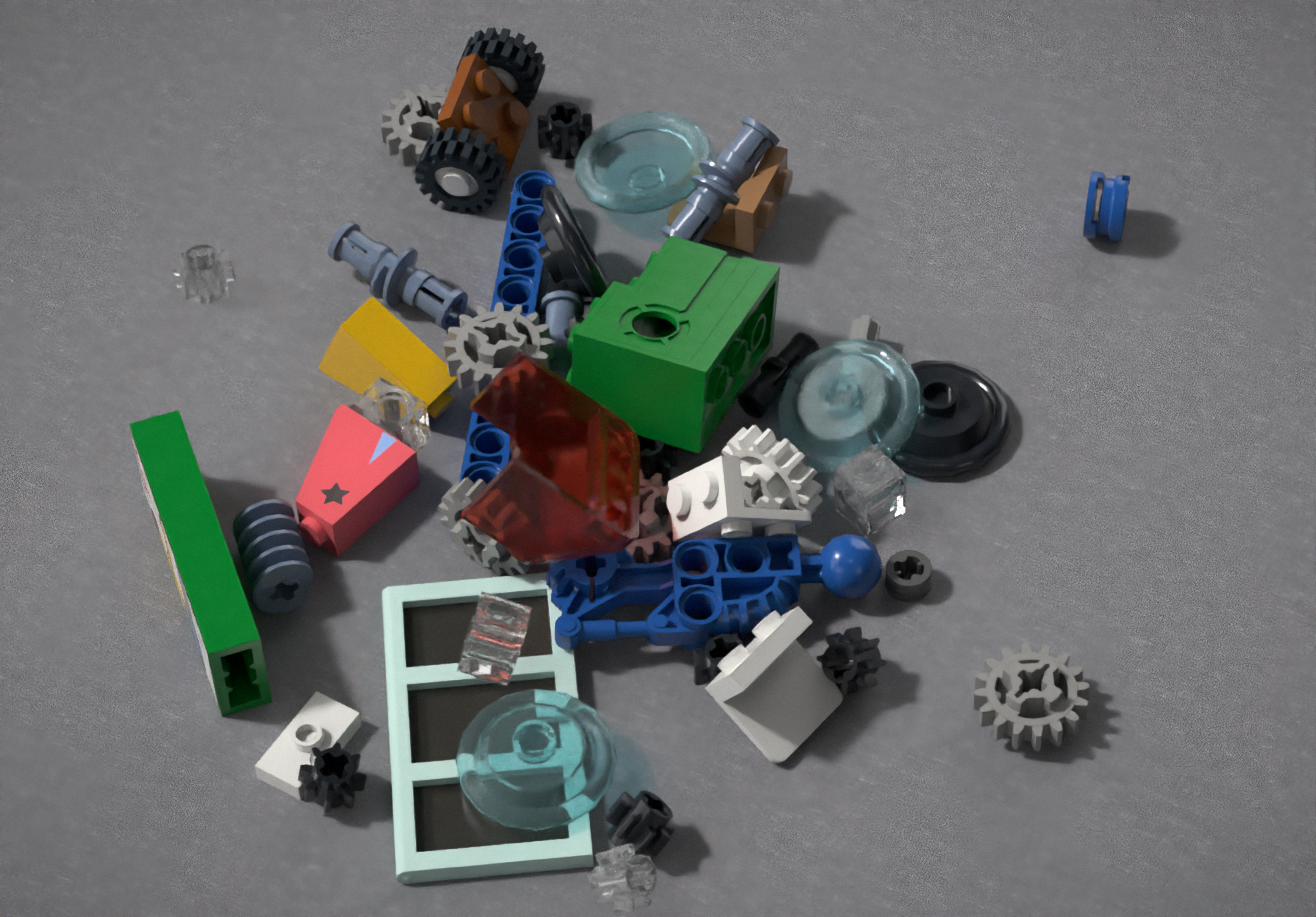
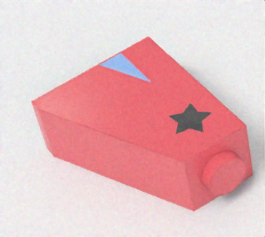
[295,404,420,557]

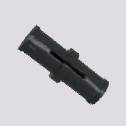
[738,332,820,419]

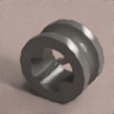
[885,550,932,602]

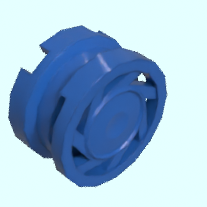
[1083,171,1130,241]

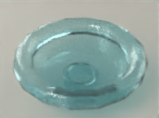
[574,111,713,214]
[778,338,920,477]
[455,689,617,832]

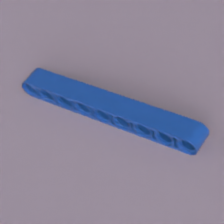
[460,170,556,500]

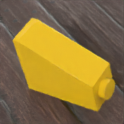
[318,296,458,427]

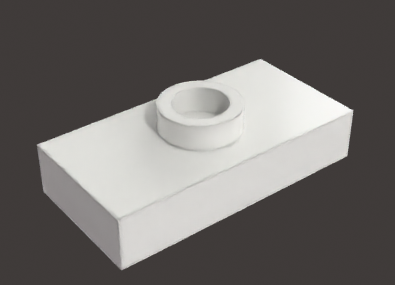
[255,691,362,801]

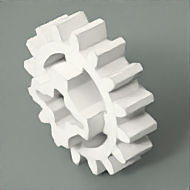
[721,425,823,515]

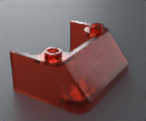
[461,350,640,565]

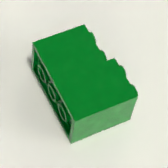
[565,236,780,454]

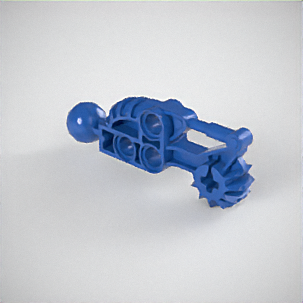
[546,530,883,650]

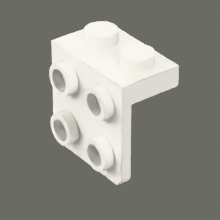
[667,455,812,542]
[705,606,843,764]

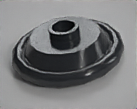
[537,184,611,301]
[864,360,1011,477]

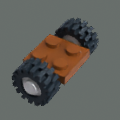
[415,27,546,215]

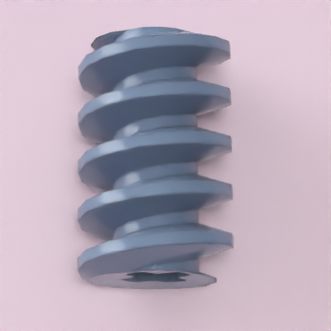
[233,499,314,613]

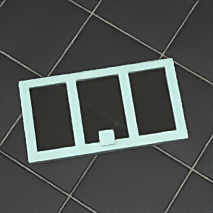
[382,573,594,884]

